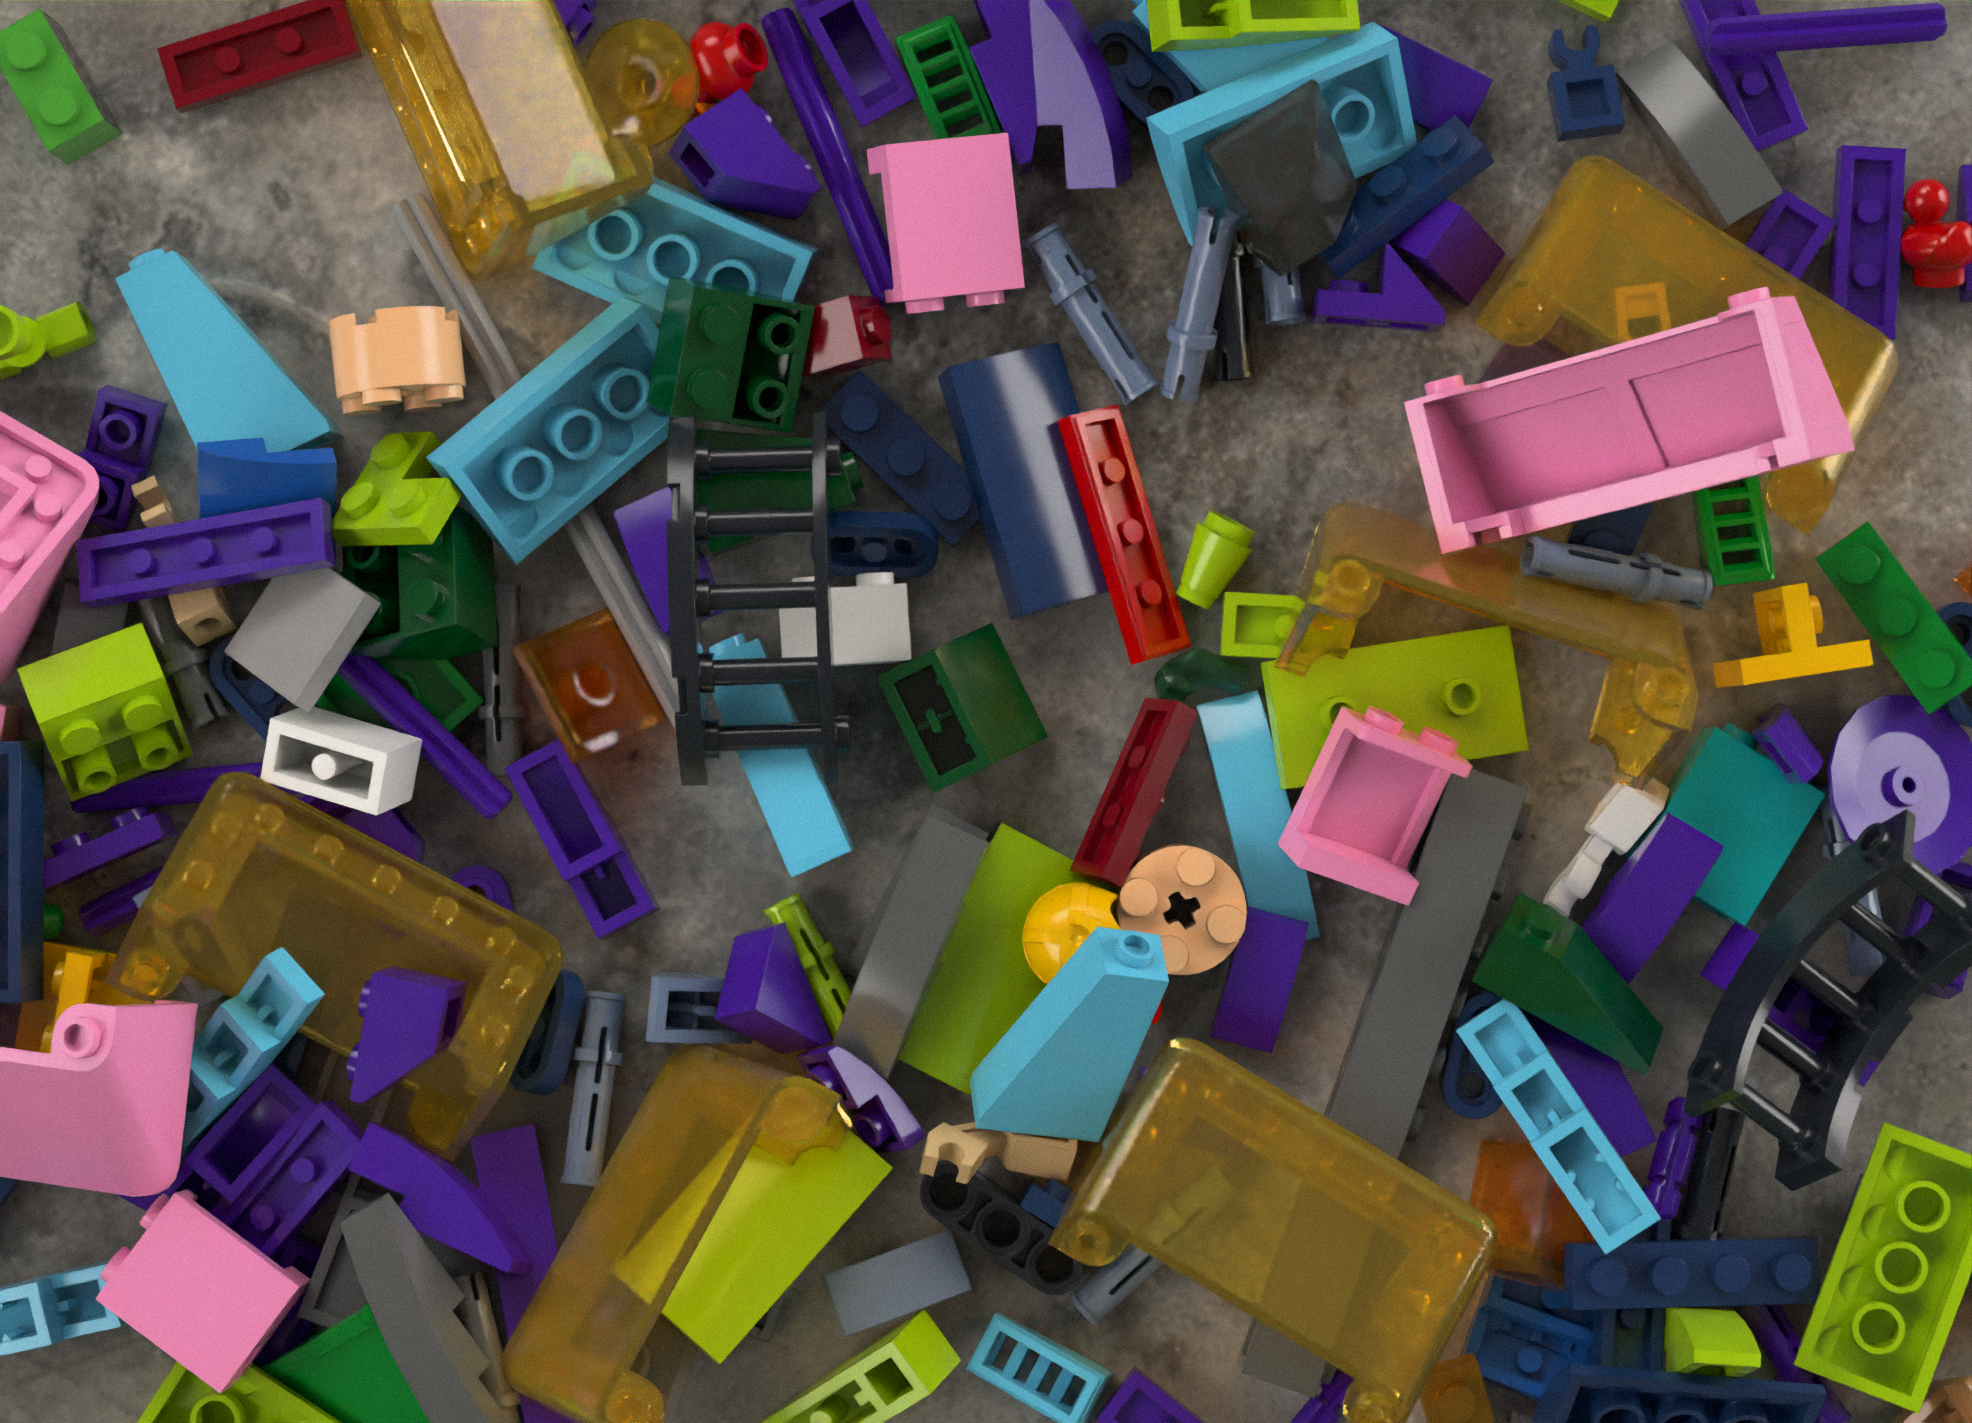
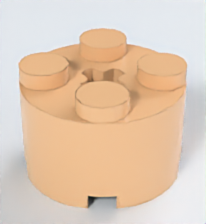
[328,306,466,416]
[1115,844,1247,975]

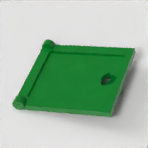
[259,1303,431,1423]

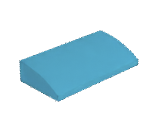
[1146,22,1417,246]
[532,148,820,324]
[426,297,679,565]

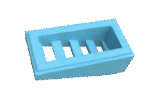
[966,1312,1114,1423]

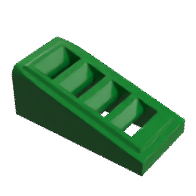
[895,14,1002,140]
[1692,475,1776,588]

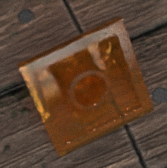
[512,607,668,764]
[1455,1140,1594,1293]

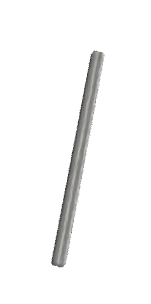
[393,193,709,731]

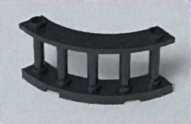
[667,412,851,786]
[1683,809,1972,1191]

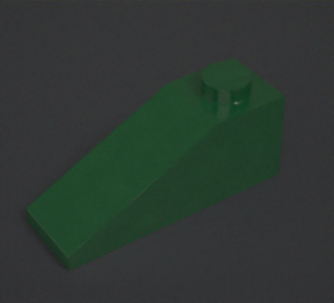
[1471,893,1664,1075]

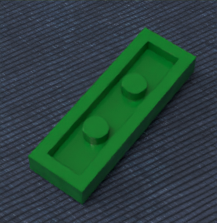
[1815,521,1972,715]

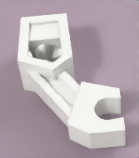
[1543,763,1669,918]

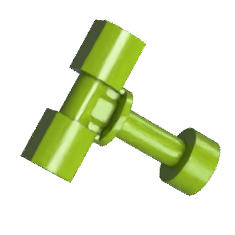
[0,301,98,381]

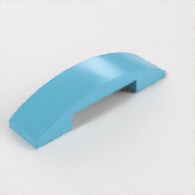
[1196,690,1320,940]

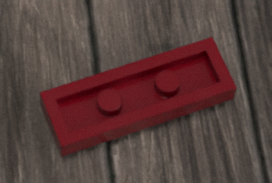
[157,0,363,113]
[1070,697,1198,887]

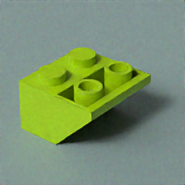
[17,623,193,802]

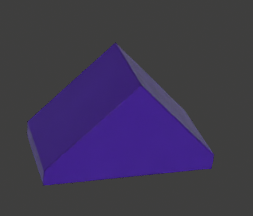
[1383,199,1506,306]
[715,922,831,1054]

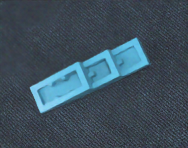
[180,947,325,1162]
[1456,998,1661,1255]
[0,1259,127,1356]

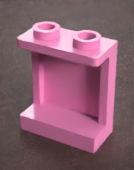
[867,133,1025,314]
[1278,706,1473,906]
[95,1189,311,1393]

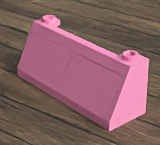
[1404,287,1855,554]

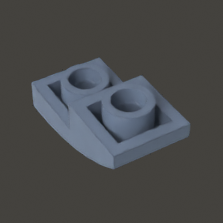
[821,1229,972,1337]

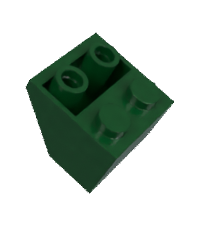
[646,276,815,433]
[342,506,498,660]
[876,623,1048,793]

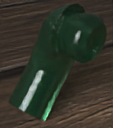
[1154,647,1249,702]

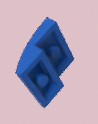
[197,438,337,556]
[1460,1244,1595,1402]

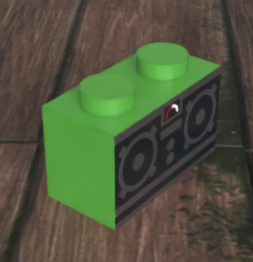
[0,8,123,165]

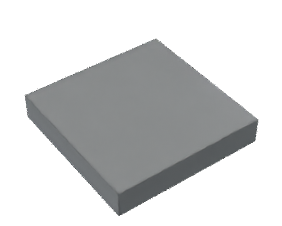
[224,568,381,713]

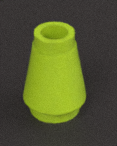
[1176,510,1256,610]

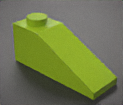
[760,1309,961,1423]

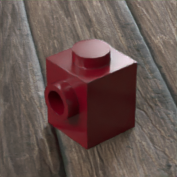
[801,295,892,378]

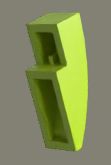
[1147,0,1360,52]
[1663,1307,1761,1378]

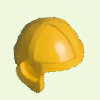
[1022,882,1121,984]

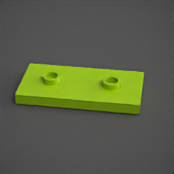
[1261,625,1529,790]

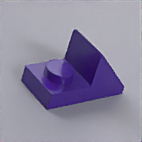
[1311,244,1446,332]

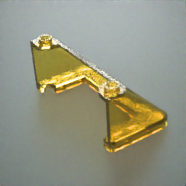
[346,0,654,282]
[1475,156,1898,536]
[1274,501,1698,791]
[104,772,564,1162]
[1048,1038,1498,1423]
[501,1043,852,1423]

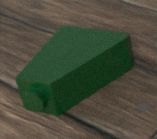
[667,429,864,556]

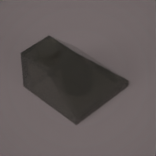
[1203,79,1358,277]

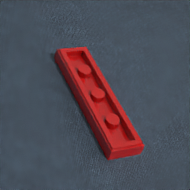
[1057,404,1192,665]

